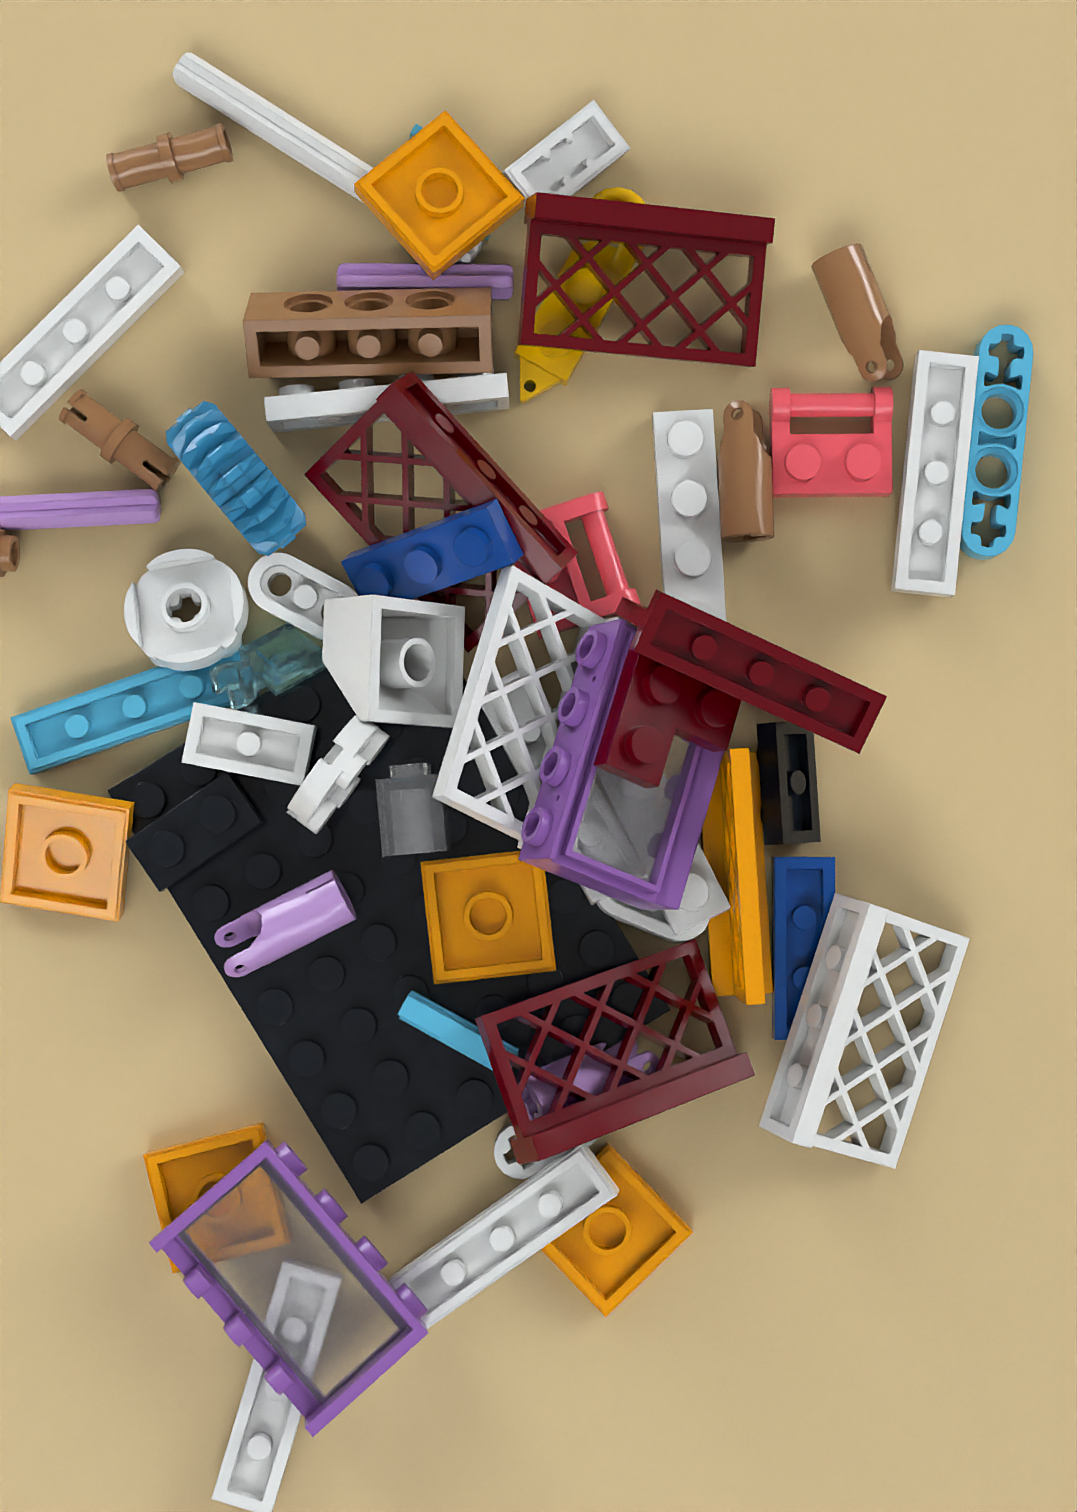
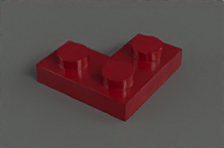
[593,648,742,788]

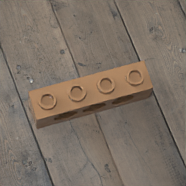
[243,287,493,378]

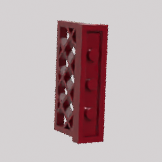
[518,192,775,367]
[304,371,578,653]
[615,589,887,754]
[475,939,755,1164]

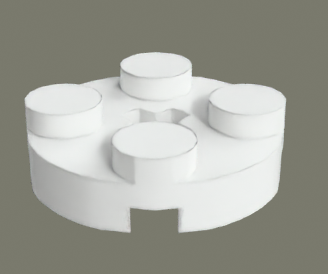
[124,549,249,671]
[287,715,390,834]

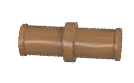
[106,123,233,192]
[59,389,180,492]

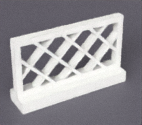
[432,565,636,851]
[759,893,970,1169]

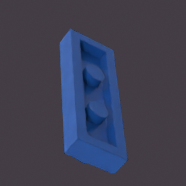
[341,499,524,600]
[772,857,835,1040]

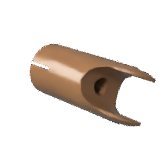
[811,243,904,382]
[718,400,775,542]

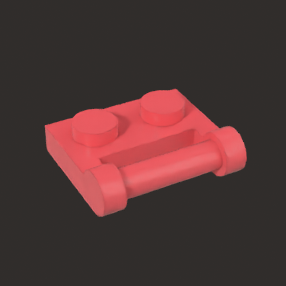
[769,387,893,498]
[514,491,641,640]

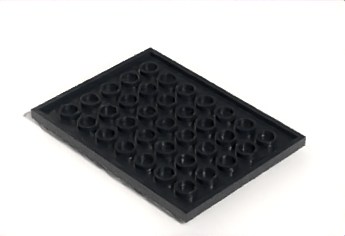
[107,658,670,1204]

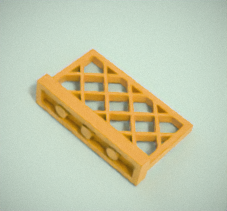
[701,748,773,1005]

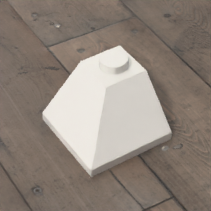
[322,595,465,728]

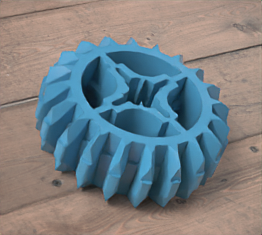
[166,401,306,556]

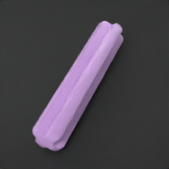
[336,263,513,300]
[0,489,161,531]

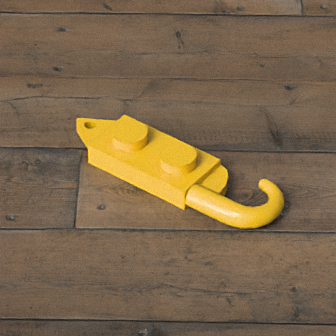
[514,187,646,404]

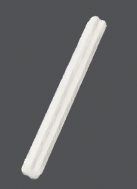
[172,52,483,263]

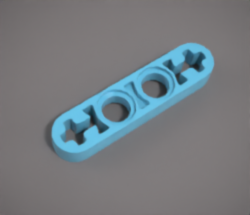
[960,325,1033,560]

